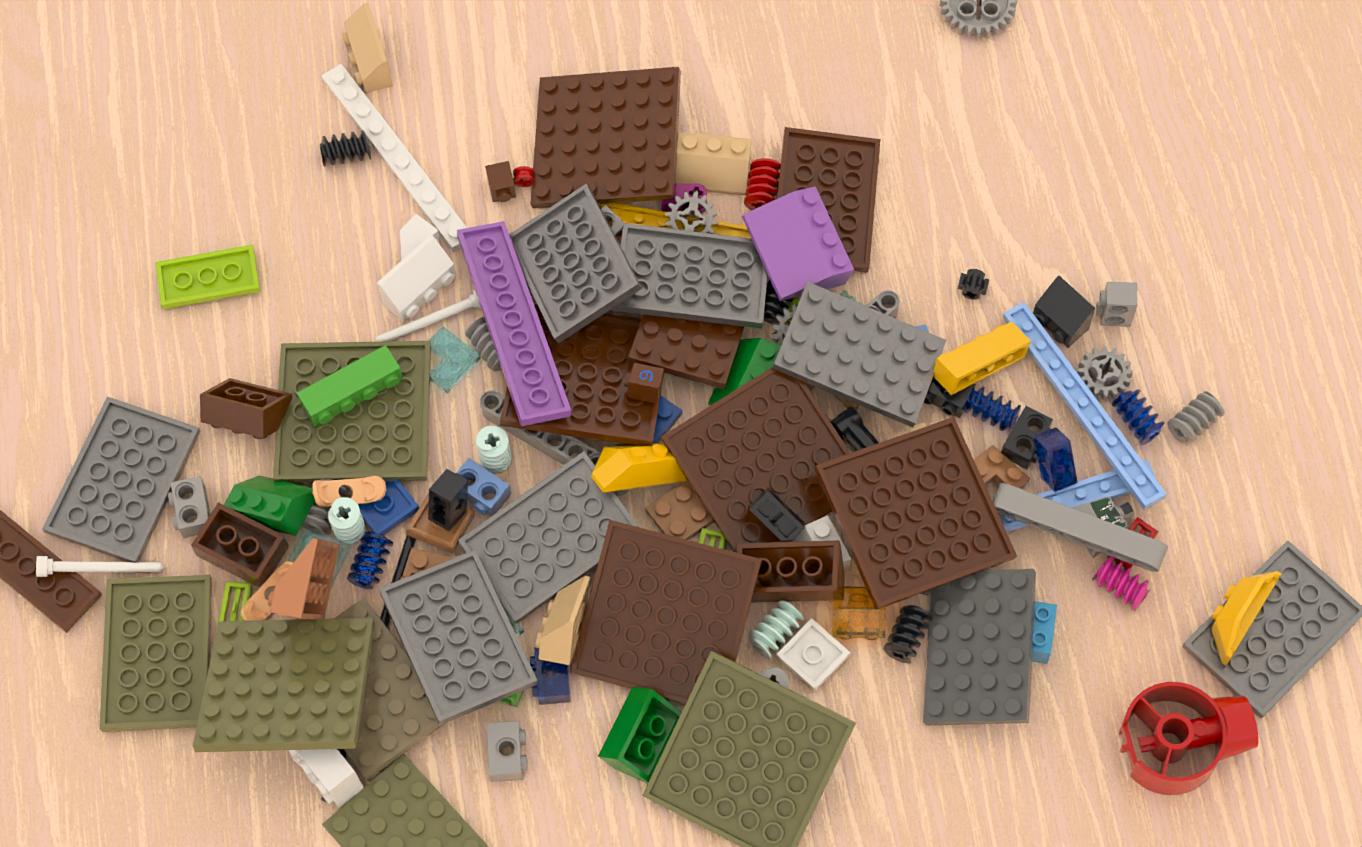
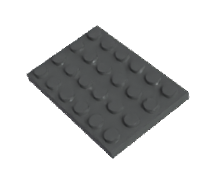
[923,569,1036,725]

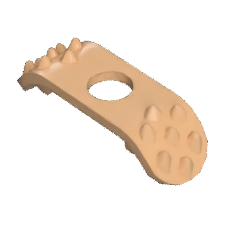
[312,476,386,507]
[241,561,294,621]

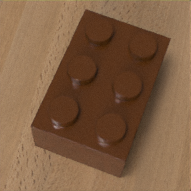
[191,502,289,587]

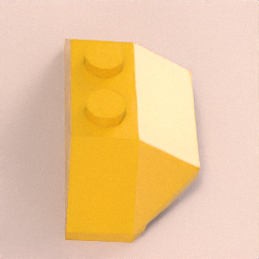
[591,442,687,492]
[1211,571,1282,666]

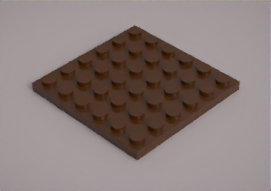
[530,67,681,209]
[500,304,664,446]
[660,368,850,553]
[814,417,1017,610]
[570,520,762,703]

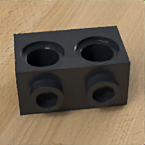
[1001,406,1054,469]
[749,487,805,542]

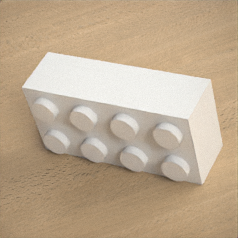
[288,749,364,809]

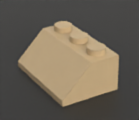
[342,3,393,94]
[675,132,752,195]
[535,576,590,665]

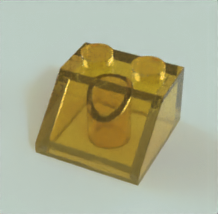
[832,586,886,640]

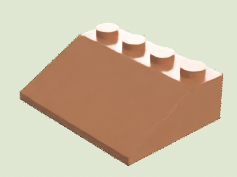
[268,538,340,620]

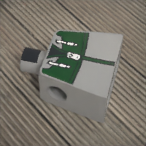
[1073,497,1134,558]

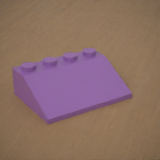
[742,186,854,301]

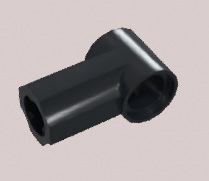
[830,407,879,451]

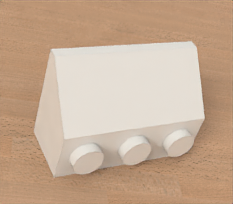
[377,235,456,323]

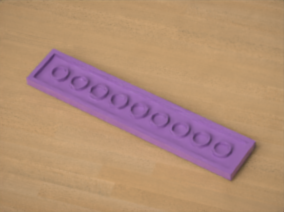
[457,221,571,426]

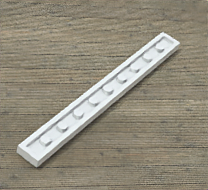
[321,64,467,252]

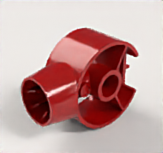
[1119,682,1259,795]

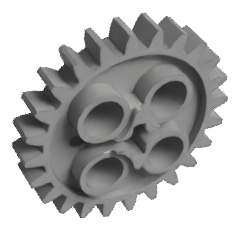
[939,0,1017,39]

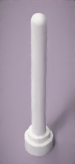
[375,290,481,342]
[36,556,164,577]

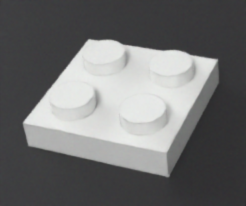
[776,618,850,692]

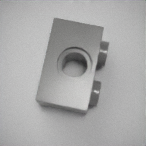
[487,721,527,782]

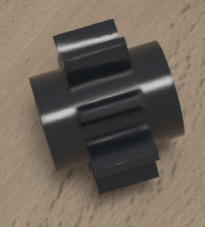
[958,269,989,299]

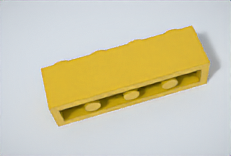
[933,321,1031,395]

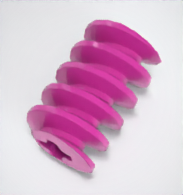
[1092,556,1151,611]

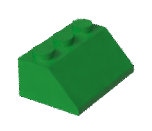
[708,338,781,405]
[224,475,315,536]
[598,687,682,784]

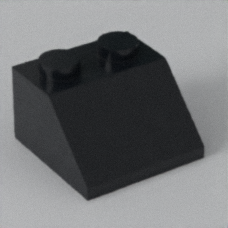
[1033,275,1095,348]

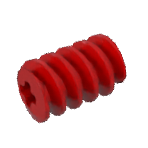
[744,158,781,211]

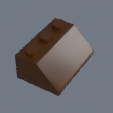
[200,378,292,439]

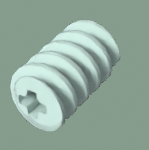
[476,426,512,474]
[328,497,365,544]
[749,600,805,659]

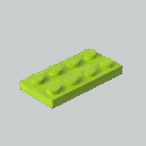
[155,245,261,310]

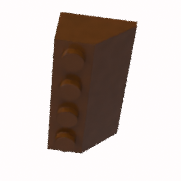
[737,540,845,603]

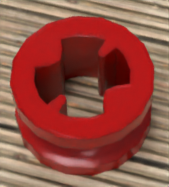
[513,166,535,187]

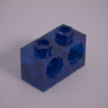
[1033,427,1078,492]

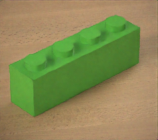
[297,345,403,427]

